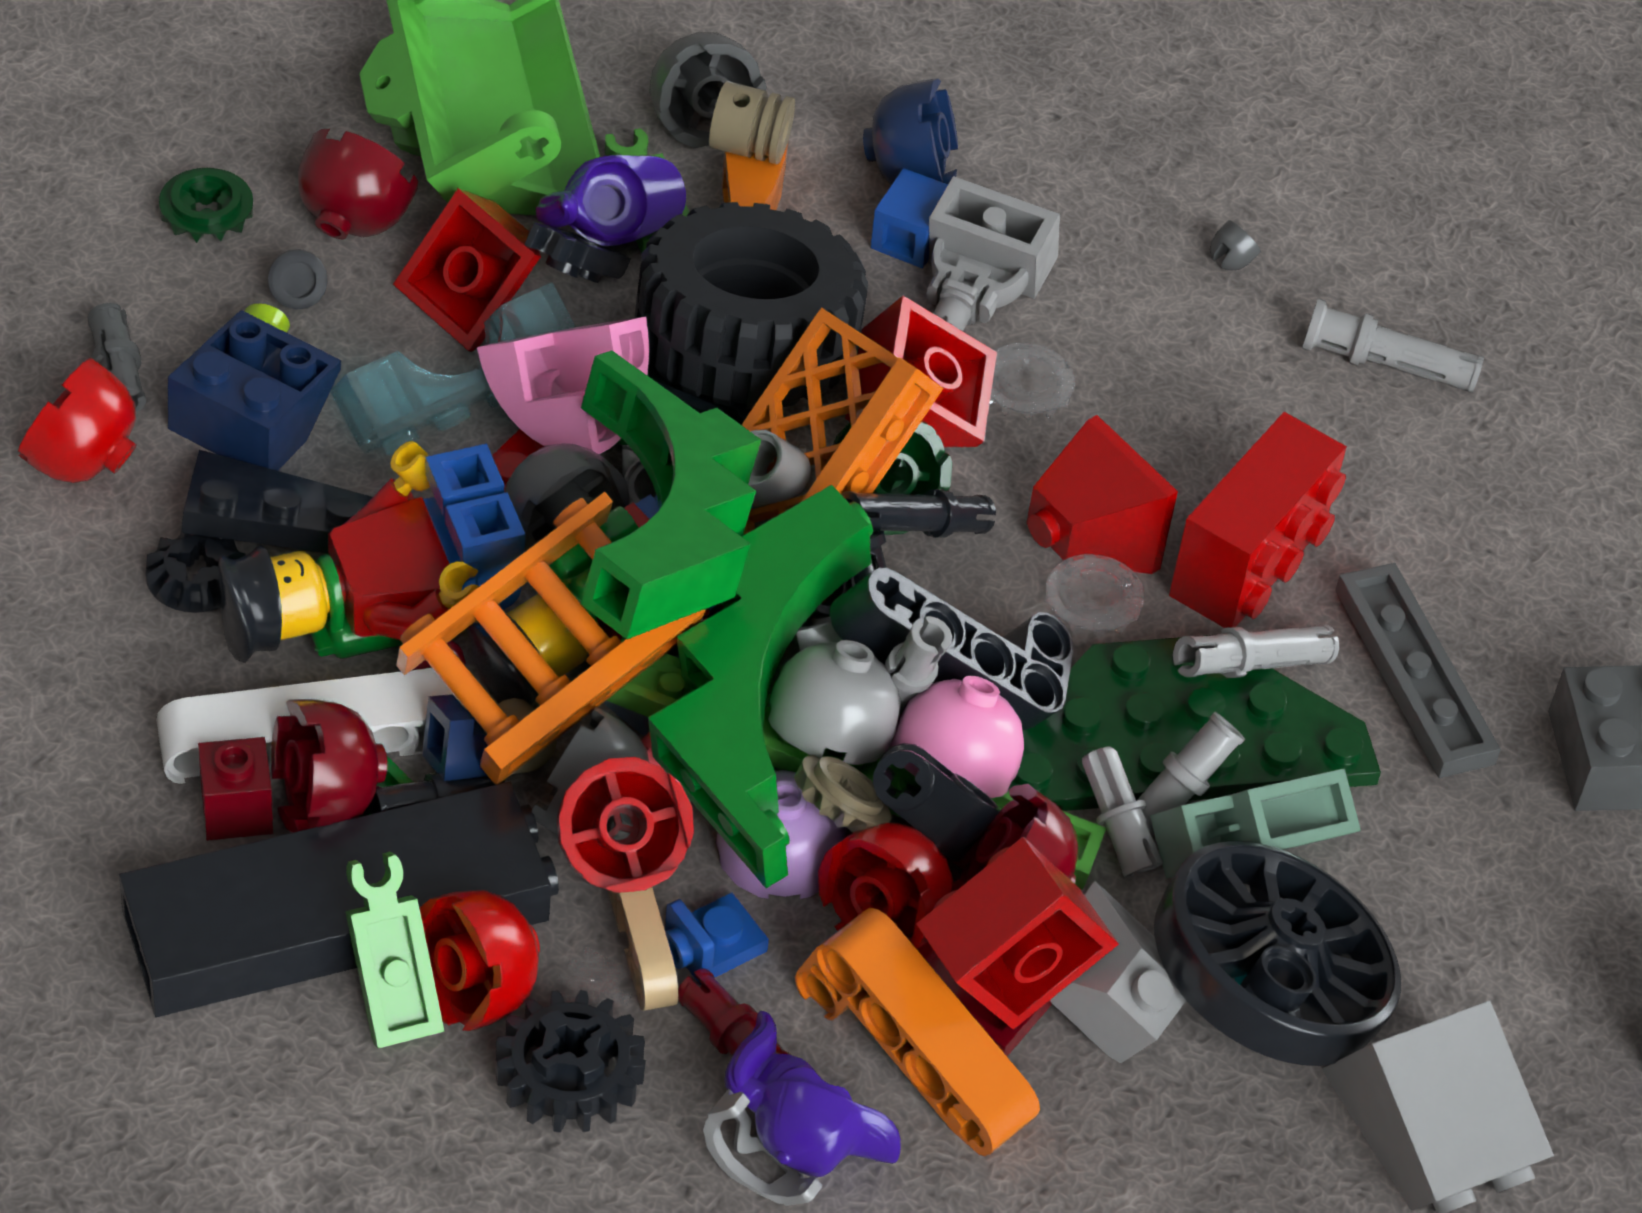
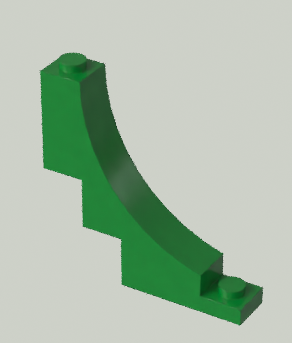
[648,485,873,888]

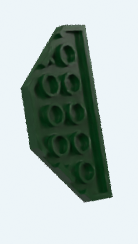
[1009,635,1381,811]

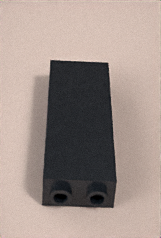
[119,781,559,1018]

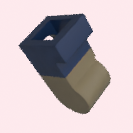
[422,694,557,781]

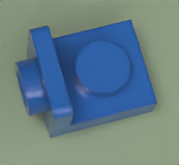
[665,892,769,985]

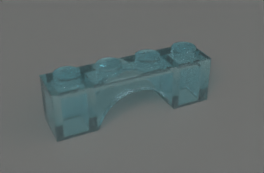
[330,282,576,455]

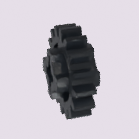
[496,990,646,1133]

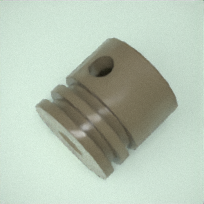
[709,81,795,165]

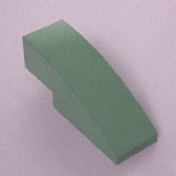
[1150,768,1361,879]

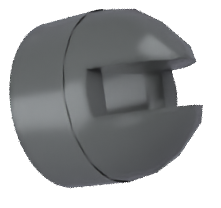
[1209,220,1261,271]

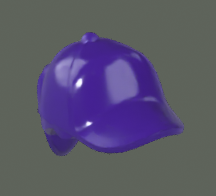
[535,155,686,246]
[724,1011,901,1178]

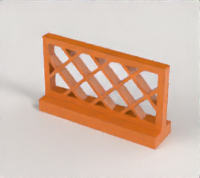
[742,307,943,535]

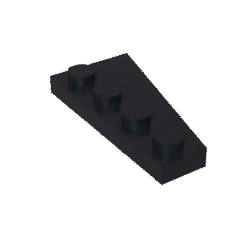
[181,449,373,553]

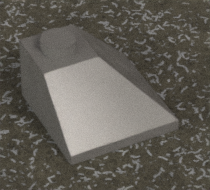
[1050,881,1187,1063]

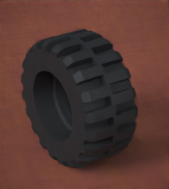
[634,202,868,409]

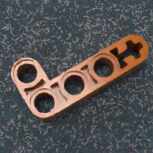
[795,908,1040,1157]

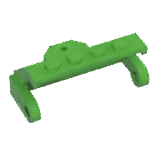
[359,0,600,215]

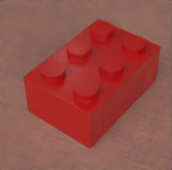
[1169,412,1347,628]

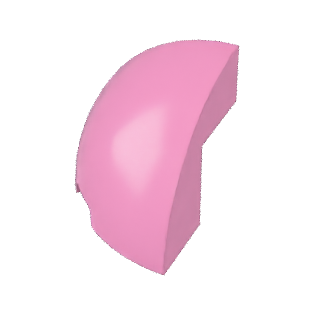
[477,316,649,454]

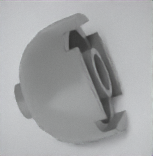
[767,640,901,765]

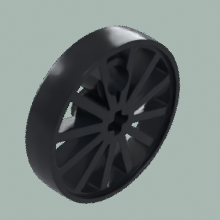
[1154,841,1401,1066]

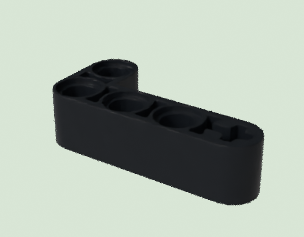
[830,568,1073,730]

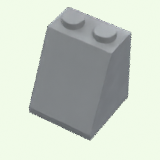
[1322,1001,1554,1213]

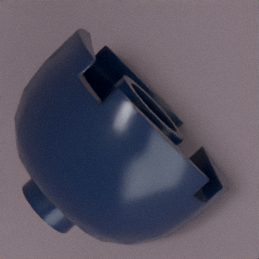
[863,78,958,184]

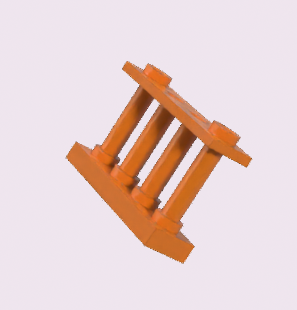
[396,492,706,785]

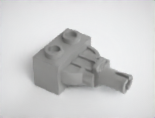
[926,176,1060,331]

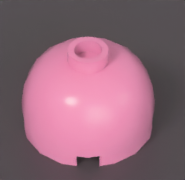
[890,676,1024,798]

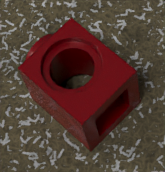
[198,737,273,841]

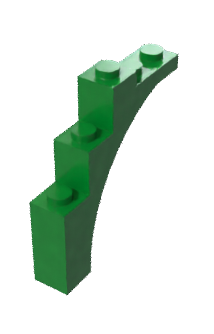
[580,350,761,639]

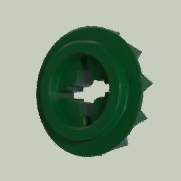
[159,168,253,243]

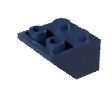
[168,310,341,471]

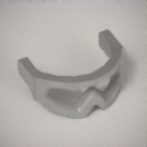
[703,1089,822,1206]

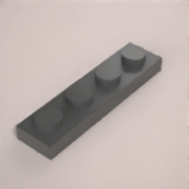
[1335,563,1501,778]

